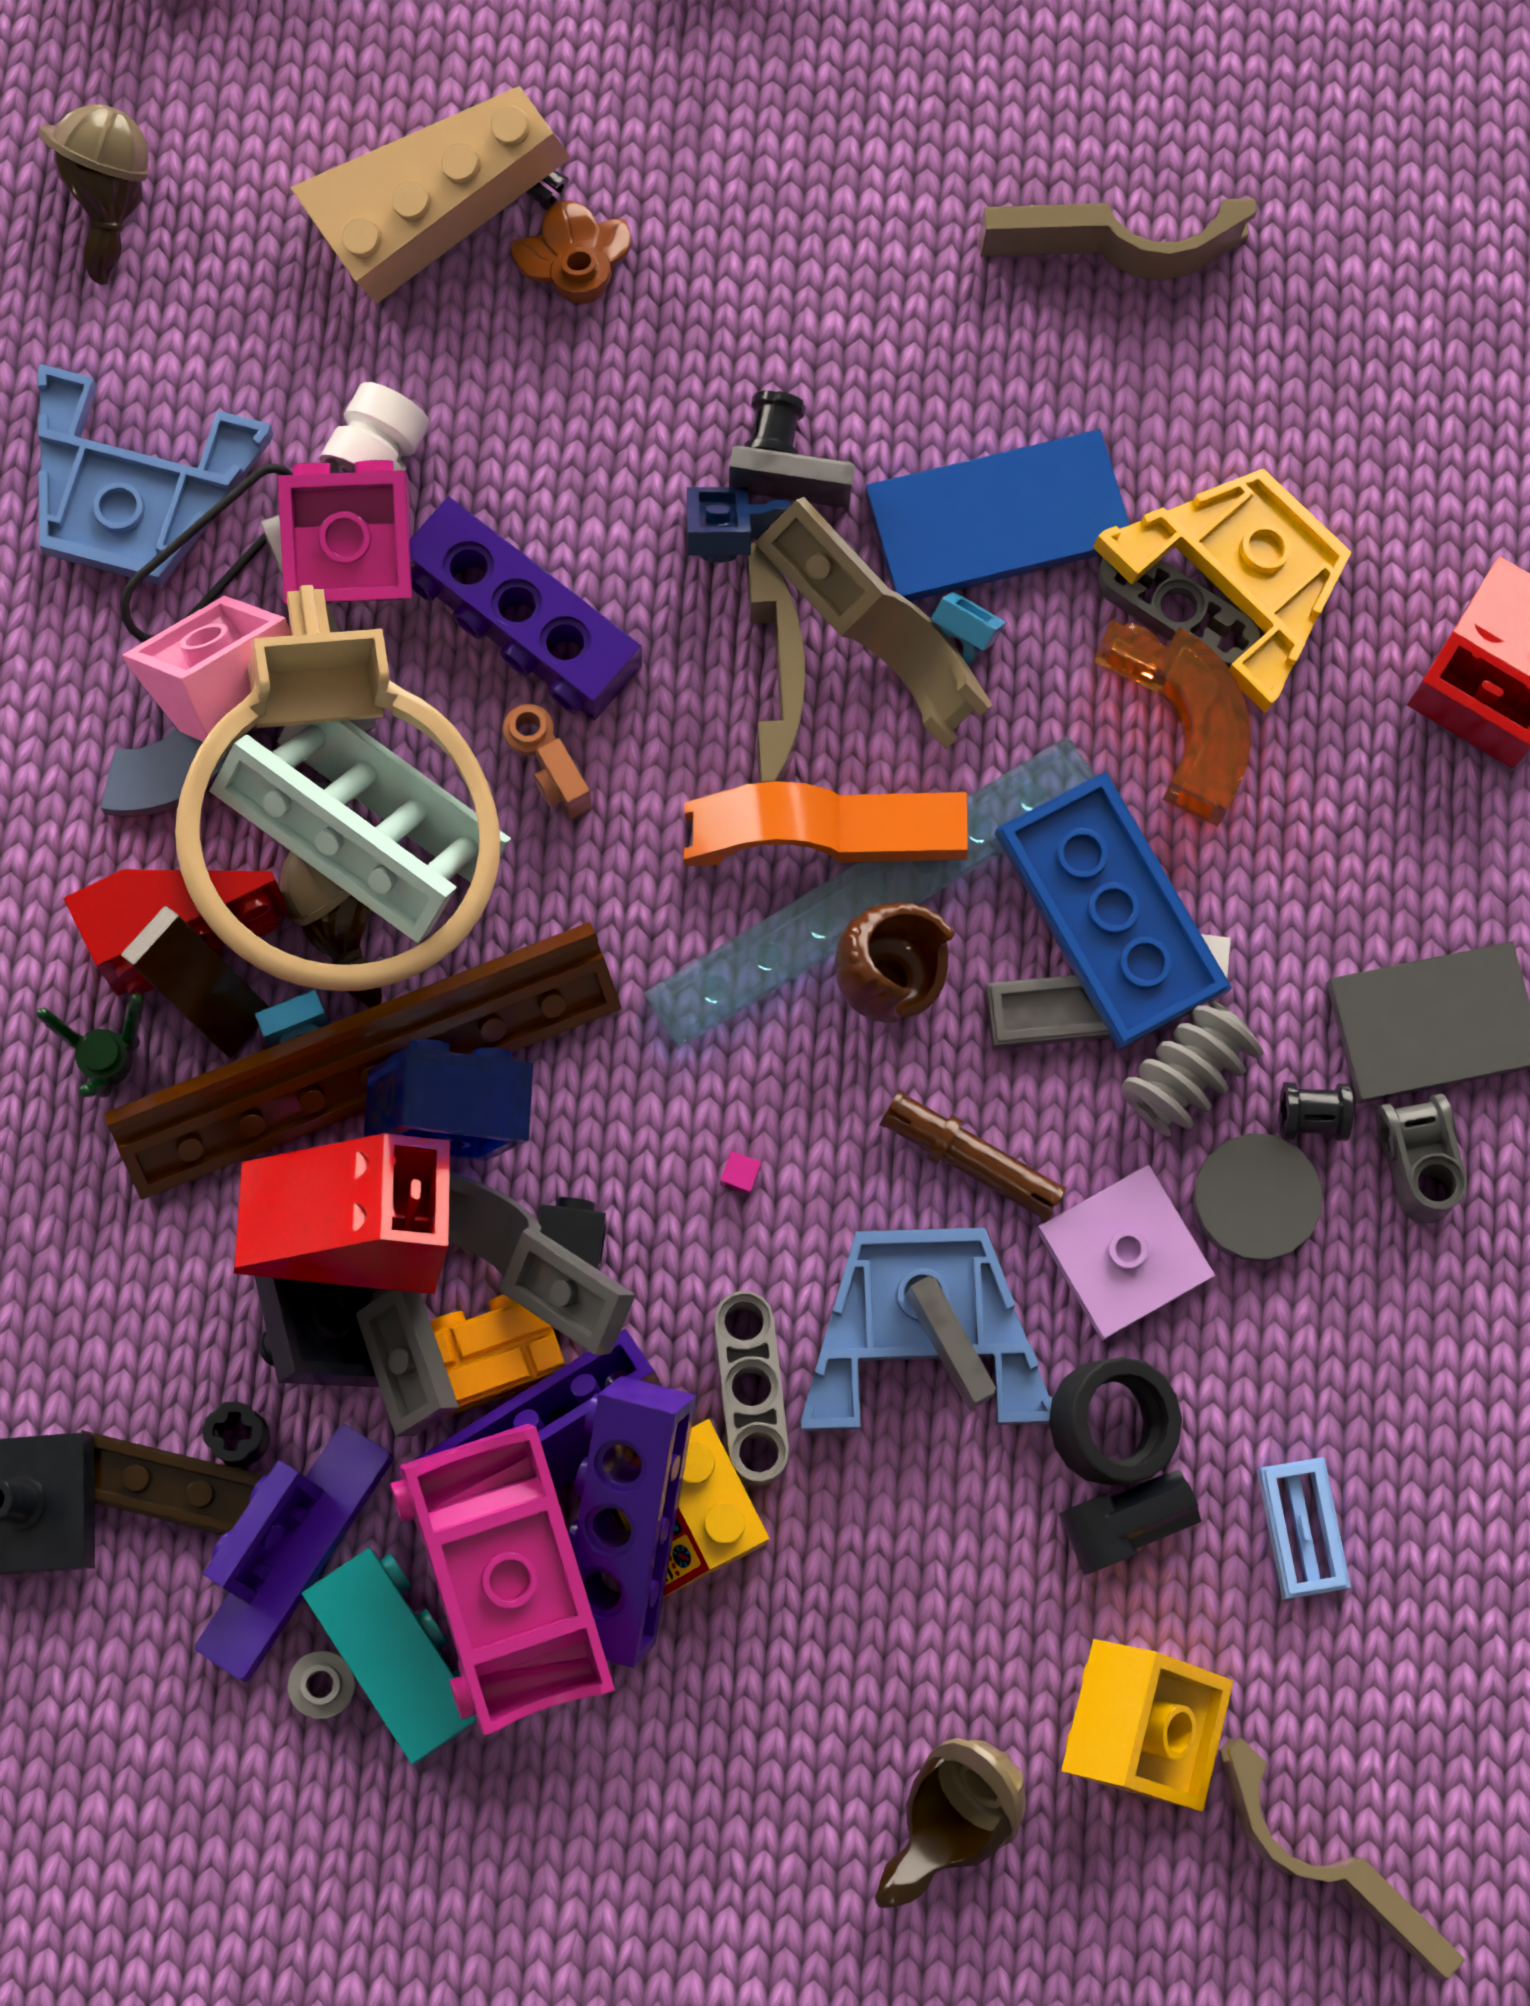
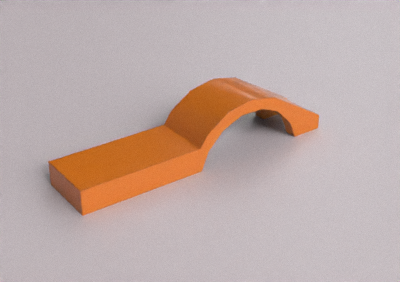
[683,781,968,866]

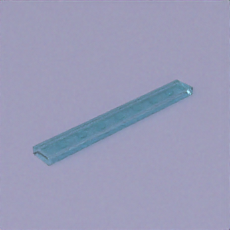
[644,736,1095,1049]

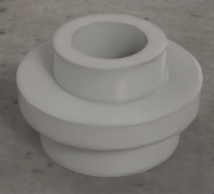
[288,1651,356,1719]

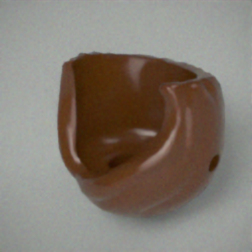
[834,902,955,1023]

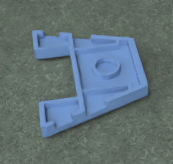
[37,364,273,586]
[800,1228,1052,1431]

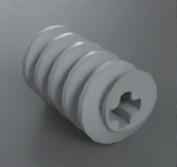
[1121,1001,1264,1137]

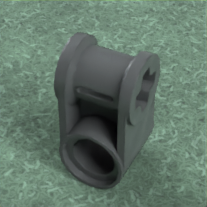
[1376,1093,1468,1223]

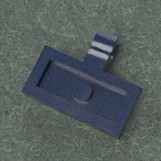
[686,487,792,563]

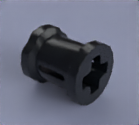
[744,390,806,454]
[1279,1082,1353,1141]
[203,1401,270,1467]

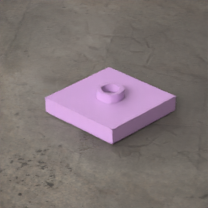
[1037,1165,1215,1341]

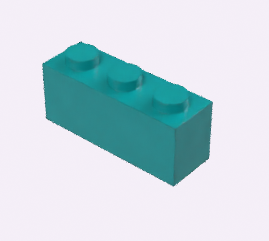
[301,1547,476,1765]

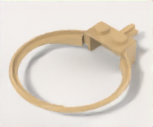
[175,585,501,991]

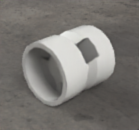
[319,382,430,473]

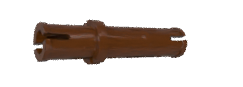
[879,1089,1066,1222]

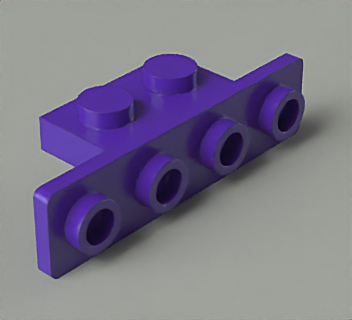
[195,1424,394,1682]

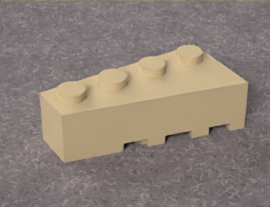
[290,86,571,304]

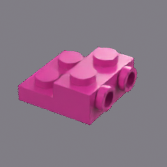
[277,460,413,605]

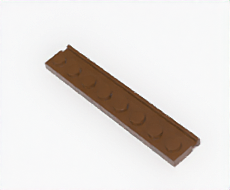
[104,922,622,1200]

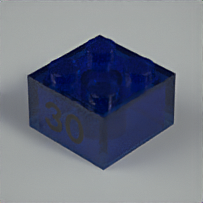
[363,1039,533,1161]

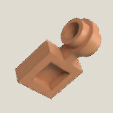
[503,704,591,820]

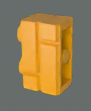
[430,1294,566,1418]

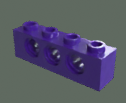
[410,496,642,721]
[568,1376,697,1668]

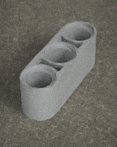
[714,1291,789,1488]

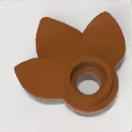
[510,200,631,304]

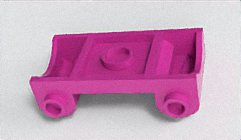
[390,1423,615,1736]

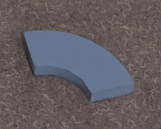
[101,727,251,817]

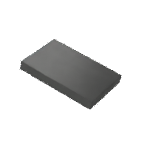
[1326,942,1530,1104]

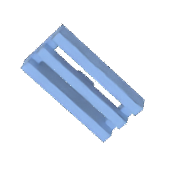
[1257,1457,1351,1600]

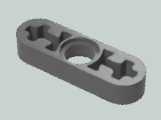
[1097,558,1259,673]

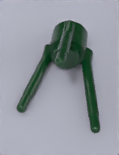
[36,993,144,1098]

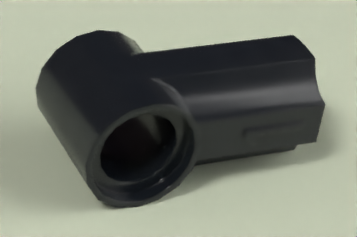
[1059,1469,1202,1576]

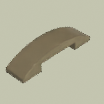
[746,543,805,783]

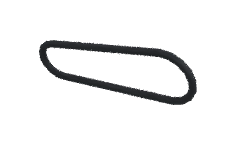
[120,464,293,642]

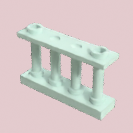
[209,720,511,943]

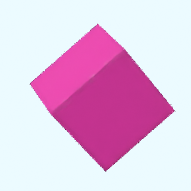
[720,1151,762,1196]

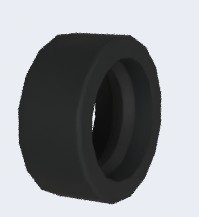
[1049,1357,1182,1485]

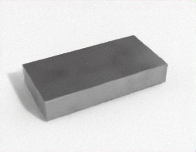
[729,445,855,509]
[985,975,1111,1050]
[906,1275,996,1411]

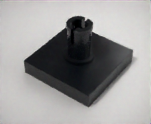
[254,1276,380,1388]
[0,1432,95,1575]

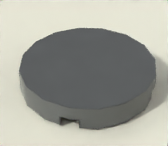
[1192,1133,1322,1263]

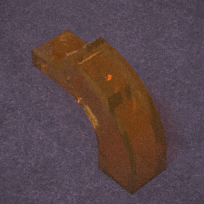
[1093,620,1251,827]

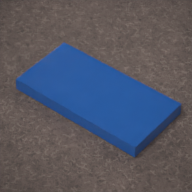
[865,429,1130,601]
[994,771,1232,1051]

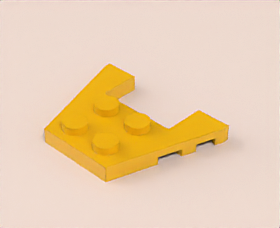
[1093,468,1351,713]

